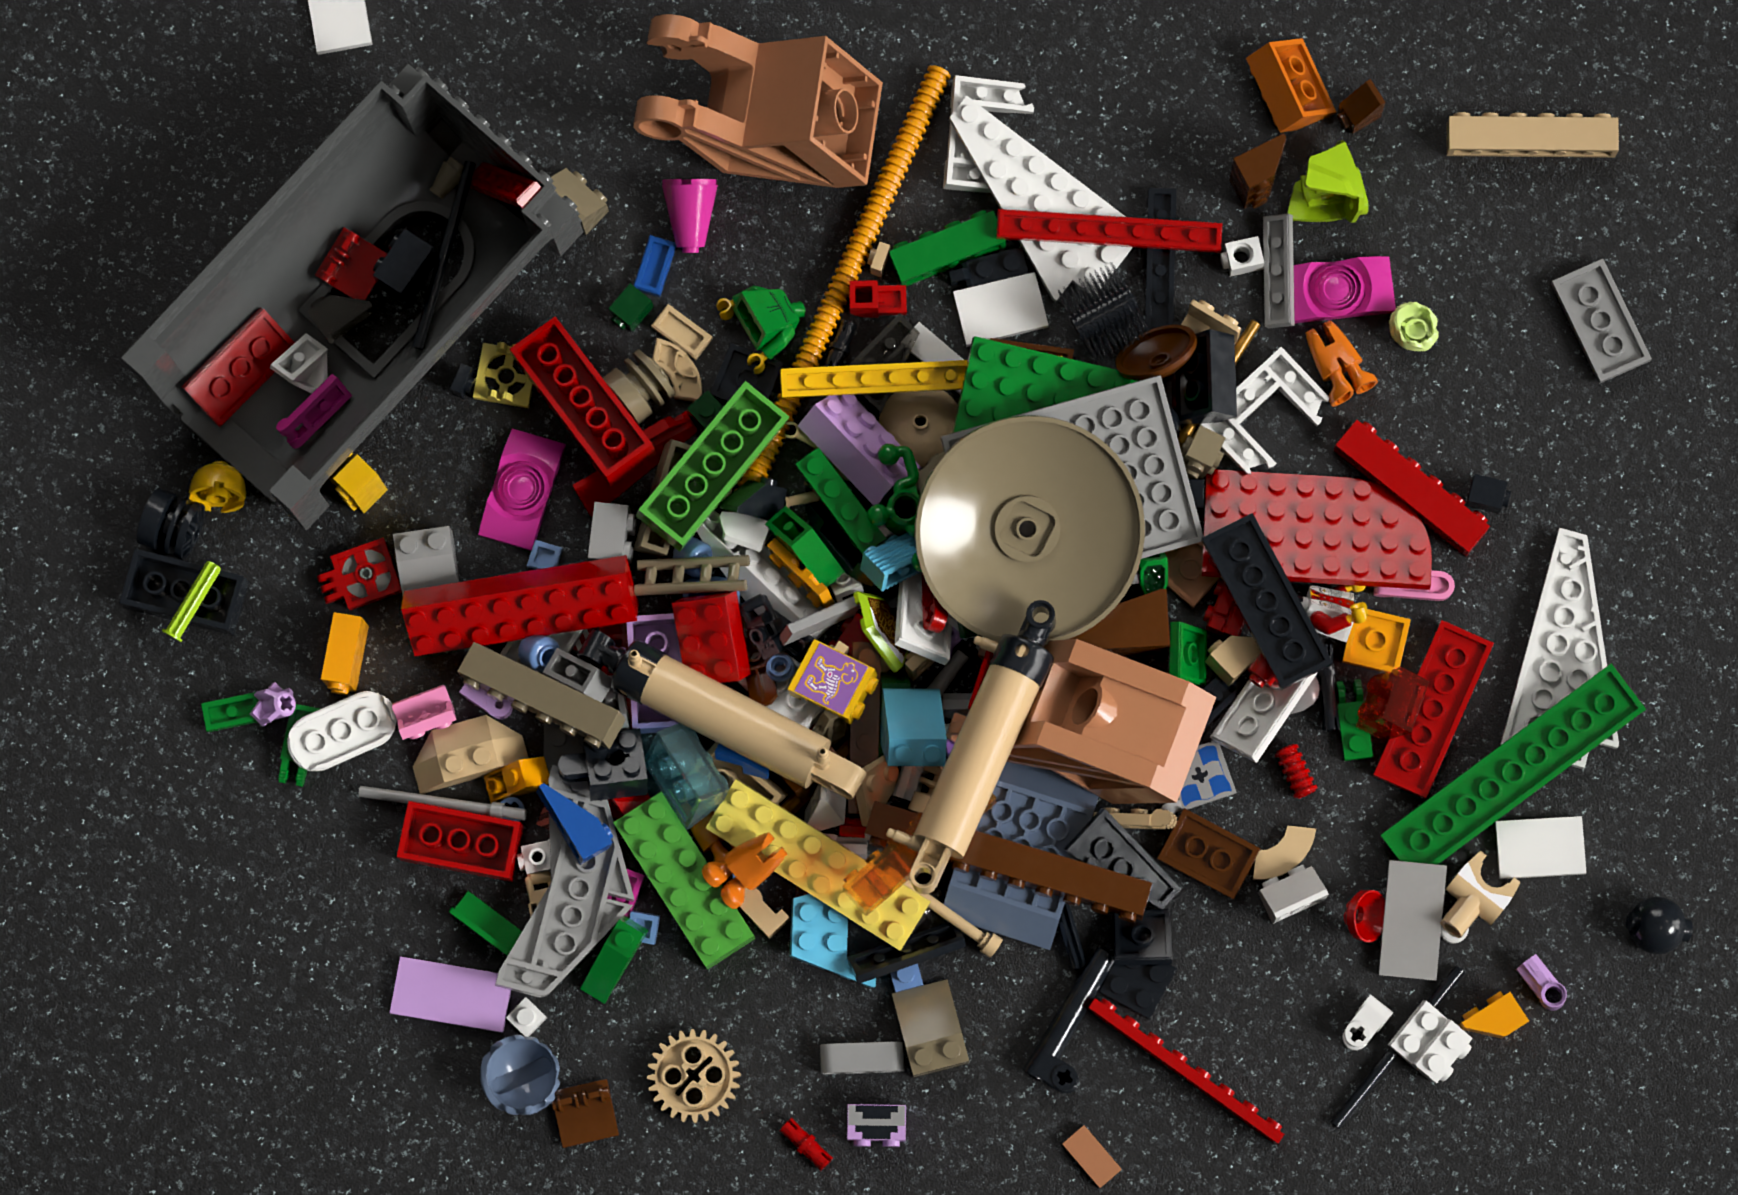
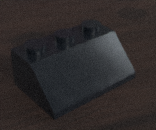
[1172,329,1237,424]

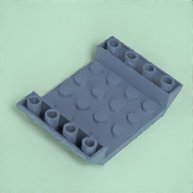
[944,762,1099,951]

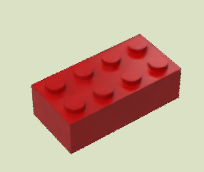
[397,801,524,882]

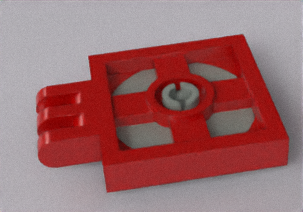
[317,537,402,610]

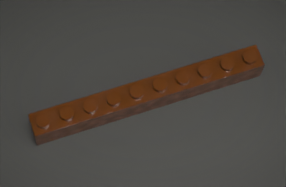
[864,801,1152,923]

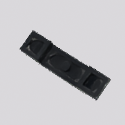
[806,501,876,586]

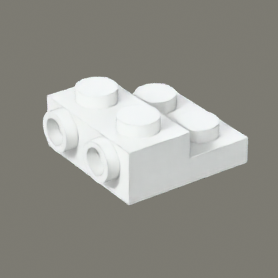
[1388,1000,1473,1083]

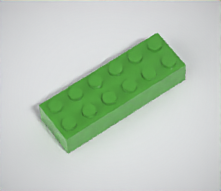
[636,381,790,552]
[613,791,756,970]

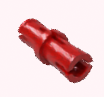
[779,1118,833,1171]

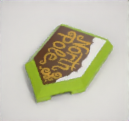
[853,591,909,672]

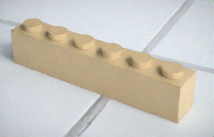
[1447,112,1619,158]

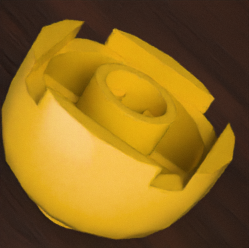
[189,461,246,513]

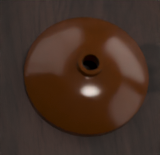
[1115,324,1197,381]

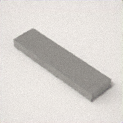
[1263,214,1295,328]

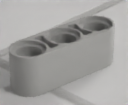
[820,1042,904,1074]

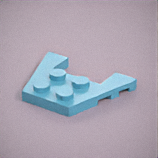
[790,894,876,988]

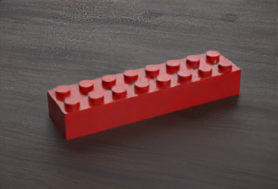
[401,555,639,656]

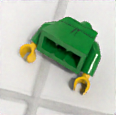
[716,285,805,374]

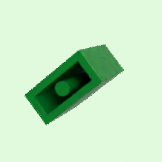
[765,505,845,587]

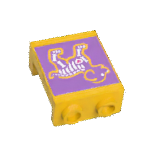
[788,639,879,725]

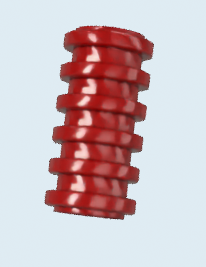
[1274,744,1318,799]

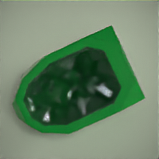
[1137,552,1168,595]

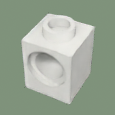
[1220,236,1264,277]

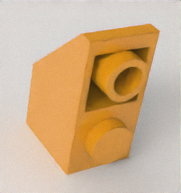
[484,757,549,803]
[1459,991,1529,1039]

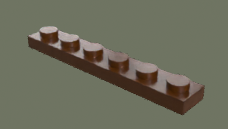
[847,642,881,814]

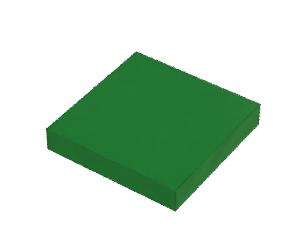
[1169,622,1207,687]

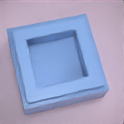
[527,540,563,570]

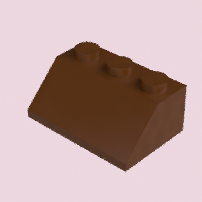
[1229,133,1287,209]

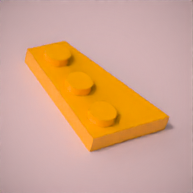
[767,538,835,608]

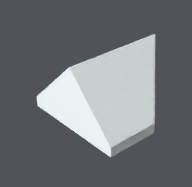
[270,333,328,394]
[804,784,846,831]

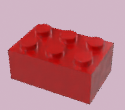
[672,591,751,683]

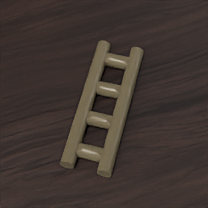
[634,555,750,596]

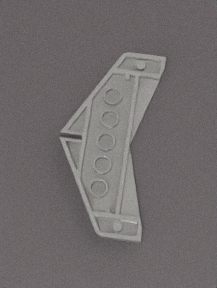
[495,765,635,997]

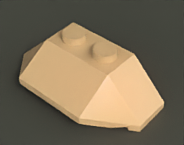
[413,715,529,794]

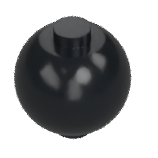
[1626,897,1693,954]

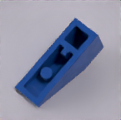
[536,783,613,865]

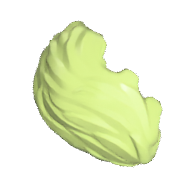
[1389,302,1438,351]

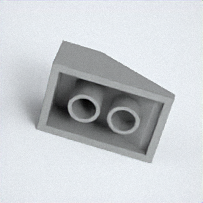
[393,526,459,596]

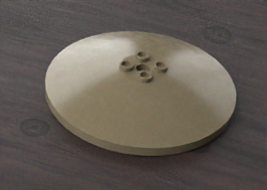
[914,415,1145,645]

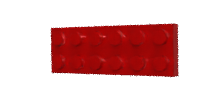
[1373,620,1494,799]

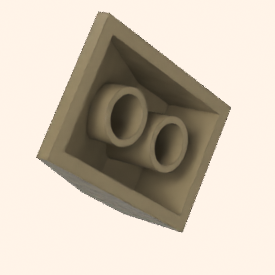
[892,979,969,1078]

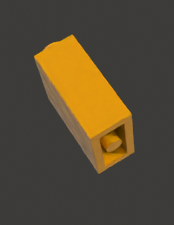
[321,612,369,695]

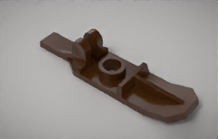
[740,610,778,706]

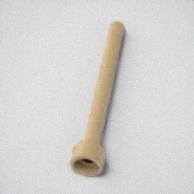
[883,866,1003,958]

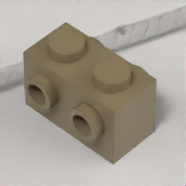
[1180,425,1226,480]

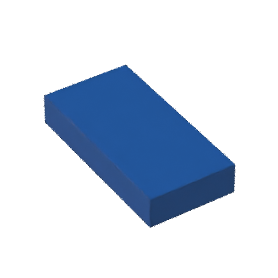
[634,235,676,297]

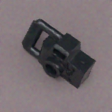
[740,594,789,660]

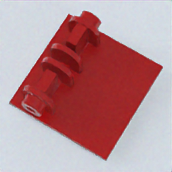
[315,227,387,304]

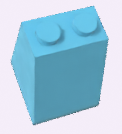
[880,688,947,766]

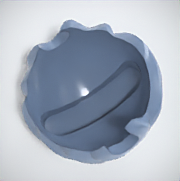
[480,1035,560,1115]

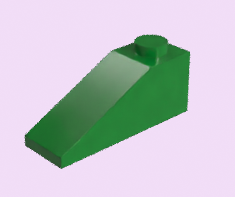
[580,915,649,1004]

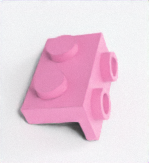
[392,685,456,740]

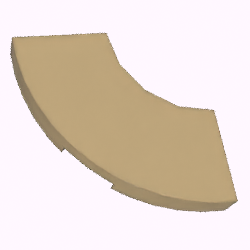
[652,338,703,402]
[1253,826,1316,880]

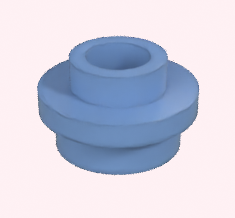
[766,654,795,682]

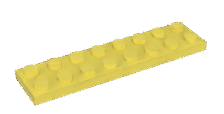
[706,779,931,951]

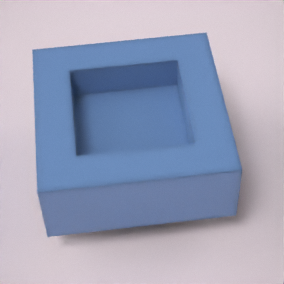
[630,910,661,945]
[890,964,923,992]

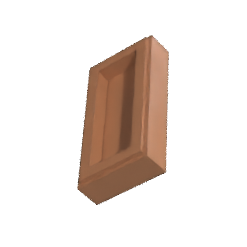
[1062,1125,1122,1188]

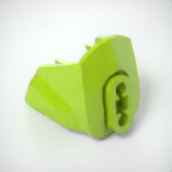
[1287,140,1369,223]

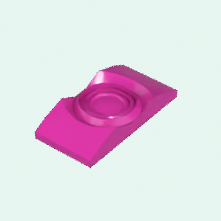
[1294,256,1396,324]
[478,429,566,551]

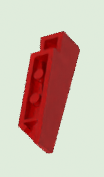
[572,411,697,517]

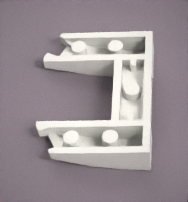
[943,75,1034,193]
[1198,347,1330,474]

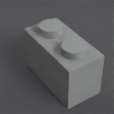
[543,648,612,702]

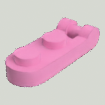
[1373,570,1455,601]

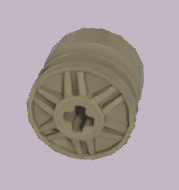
[603,349,675,425]

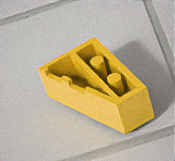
[328,453,388,513]

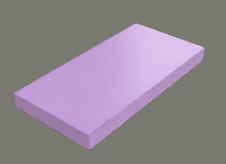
[390,957,511,1033]

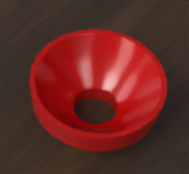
[1343,890,1385,942]

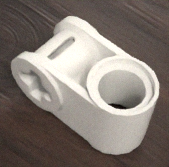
[1342,994,1393,1051]

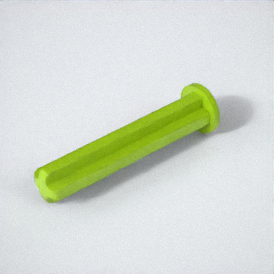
[162,561,221,642]

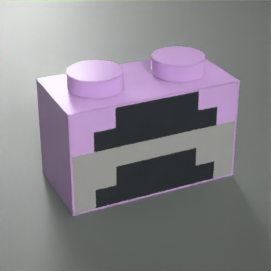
[847,1104,906,1147]

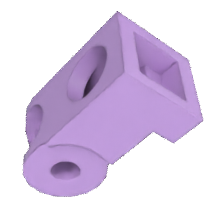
[459,684,513,719]

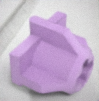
[249,682,296,726]

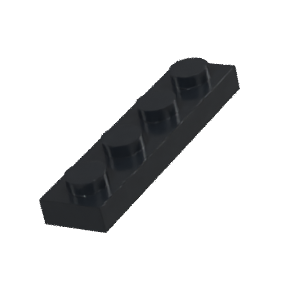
[847,922,966,984]

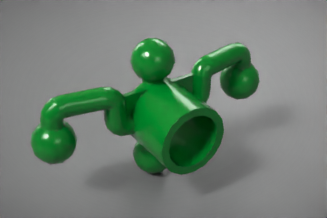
[867,444,922,572]

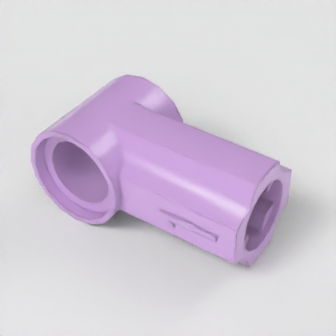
[1516,954,1567,1011]

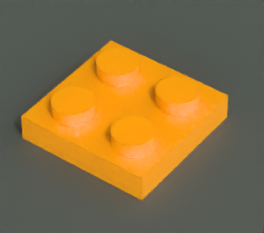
[1342,609,1411,676]

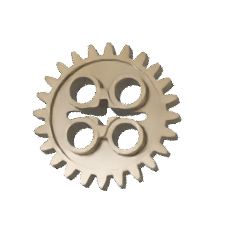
[647,1029,741,1123]

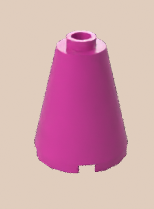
[662,179,718,253]

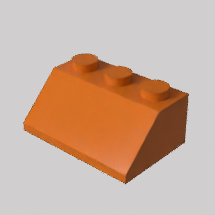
[1246,38,1336,133]

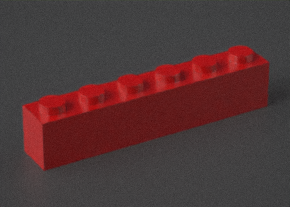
[1333,420,1490,557]

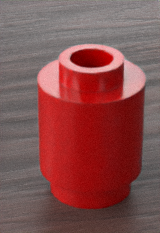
[1247,653,1275,688]

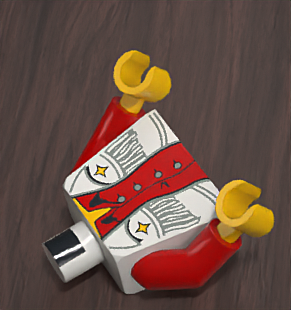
[1297,584,1368,642]

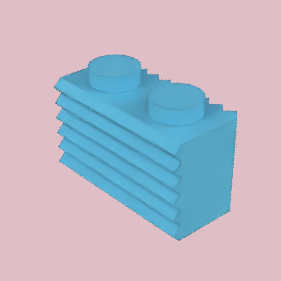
[860,532,920,591]

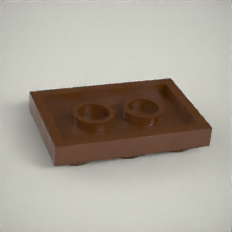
[1157,808,1261,899]

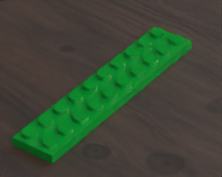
[1380,663,1646,864]

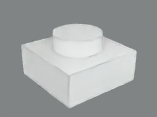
[506,997,547,1037]

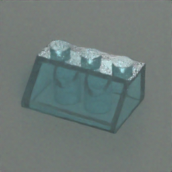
[645,723,730,830]

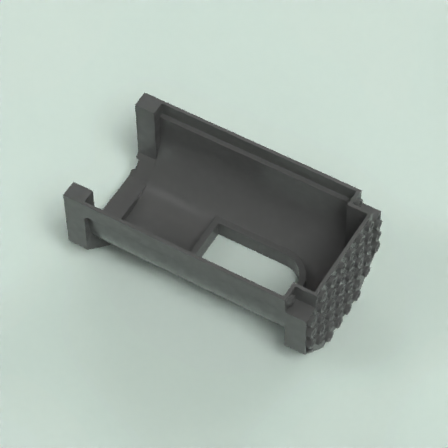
[121,64,583,531]

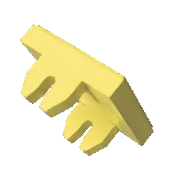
[473,342,533,408]

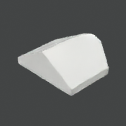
[719,511,772,552]

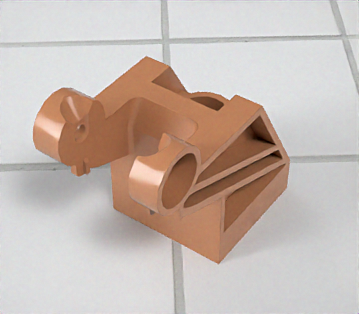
[634,14,883,188]
[946,639,1216,804]

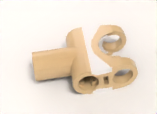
[1440,851,1520,938]

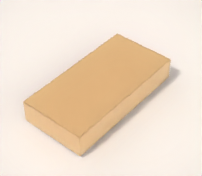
[651,304,713,360]

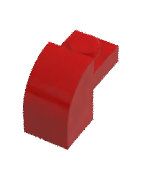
[849,280,907,318]

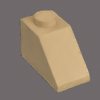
[1205,636,1261,686]

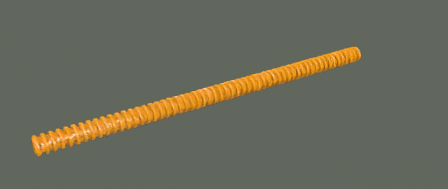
[728,65,951,514]

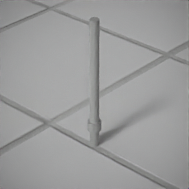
[358,786,527,820]

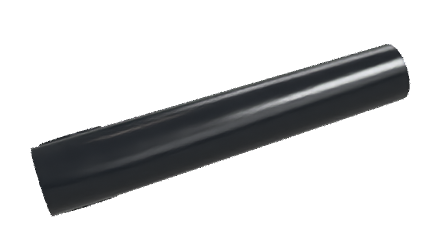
[1022,947,1114,1094]

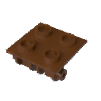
[552,1079,619,1148]

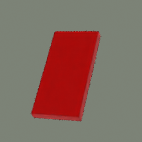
[181,307,294,427]

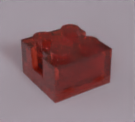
[1356,667,1429,741]

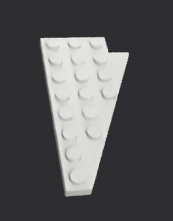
[949,95,1133,302]
[1500,528,1619,769]

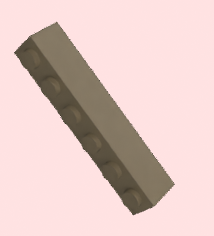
[457,642,626,749]

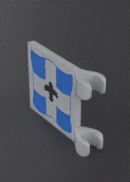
[1160,741,1237,814]

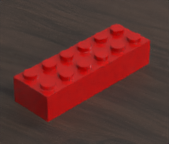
[510,316,657,487]

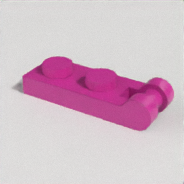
[276,374,352,449]

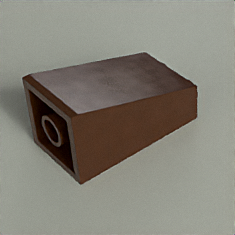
[1070,589,1170,657]

